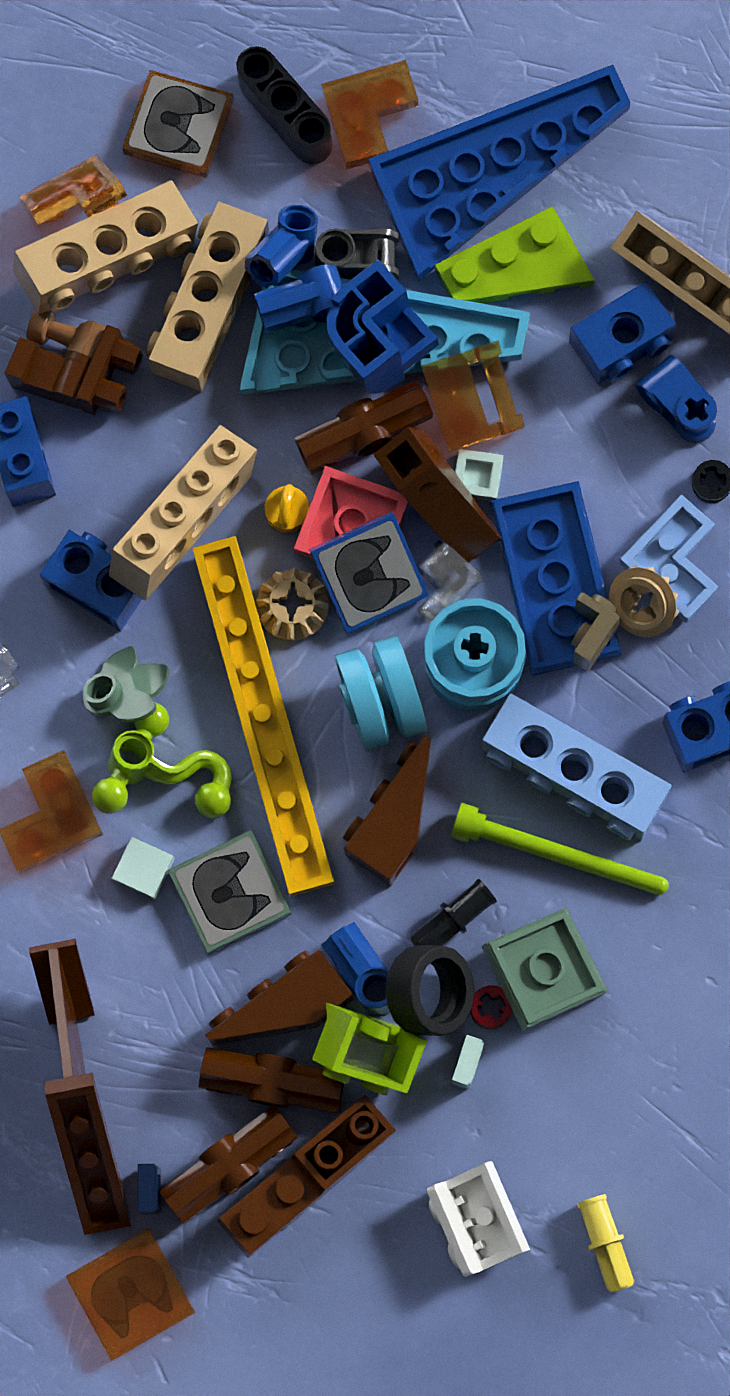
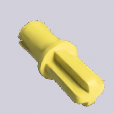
[577,1194,634,1292]

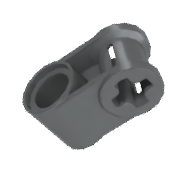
[315,228,400,280]

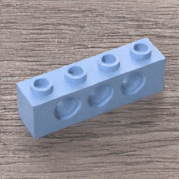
[482,693,672,841]

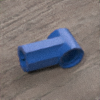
[245,205,318,289]
[254,264,343,333]
[321,922,390,1016]

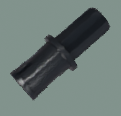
[410,879,497,946]

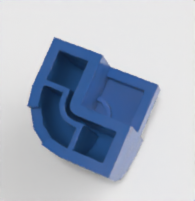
[326,259,439,394]

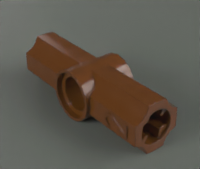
[294,381,433,475]
[198,1047,344,1114]
[159,1105,298,1225]

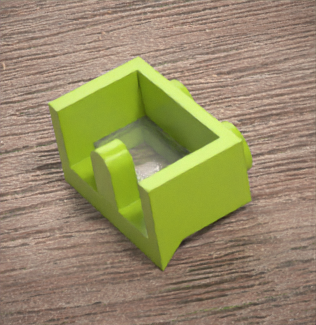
[312,1003,427,1095]

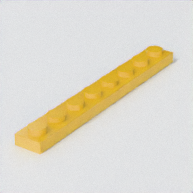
[192,536,335,897]

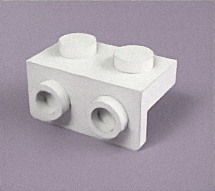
[427,1161,530,1277]

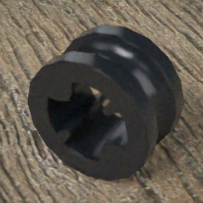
[692,460,730,503]

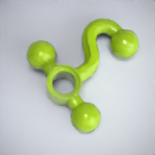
[92,702,232,818]

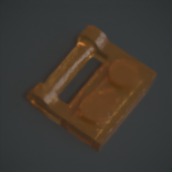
[421,340,525,452]

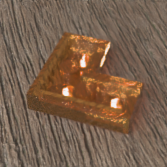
[321,60,418,170]
[20,155,127,225]
[0,750,103,874]

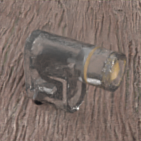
[417,540,483,625]

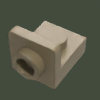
[571,592,620,672]

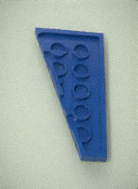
[368,65,631,282]

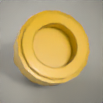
[265,484,310,533]

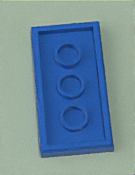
[490,481,622,676]

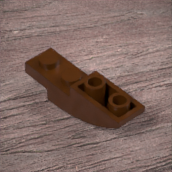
[217,1095,396,1258]

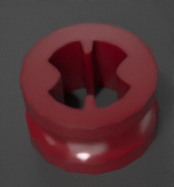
[470,985,512,1030]

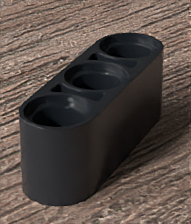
[236,46,332,164]

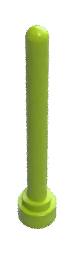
[450,803,669,895]

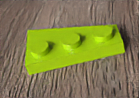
[435,206,595,304]

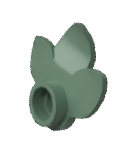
[83,646,170,722]

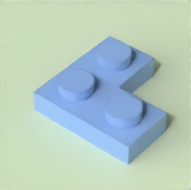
[619,494,719,623]

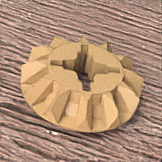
[609,565,680,637]
[256,568,329,641]

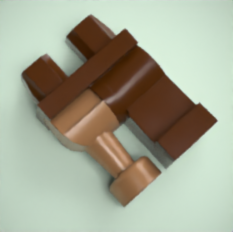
[4,310,143,415]

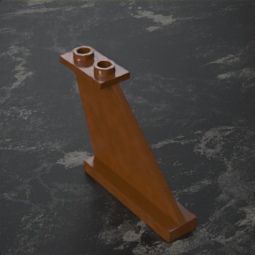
[29,938,131,1235]

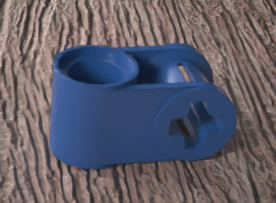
[635,355,717,443]

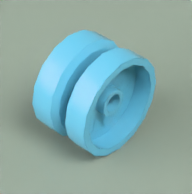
[424,598,526,711]
[334,635,428,752]

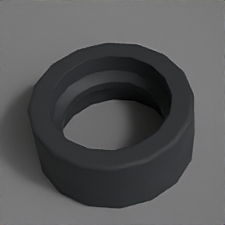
[385,945,474,1036]

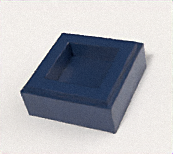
[138,1163,161,1215]

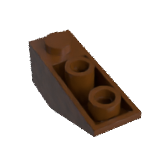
[373,427,502,565]
[343,735,431,887]
[205,949,354,1045]

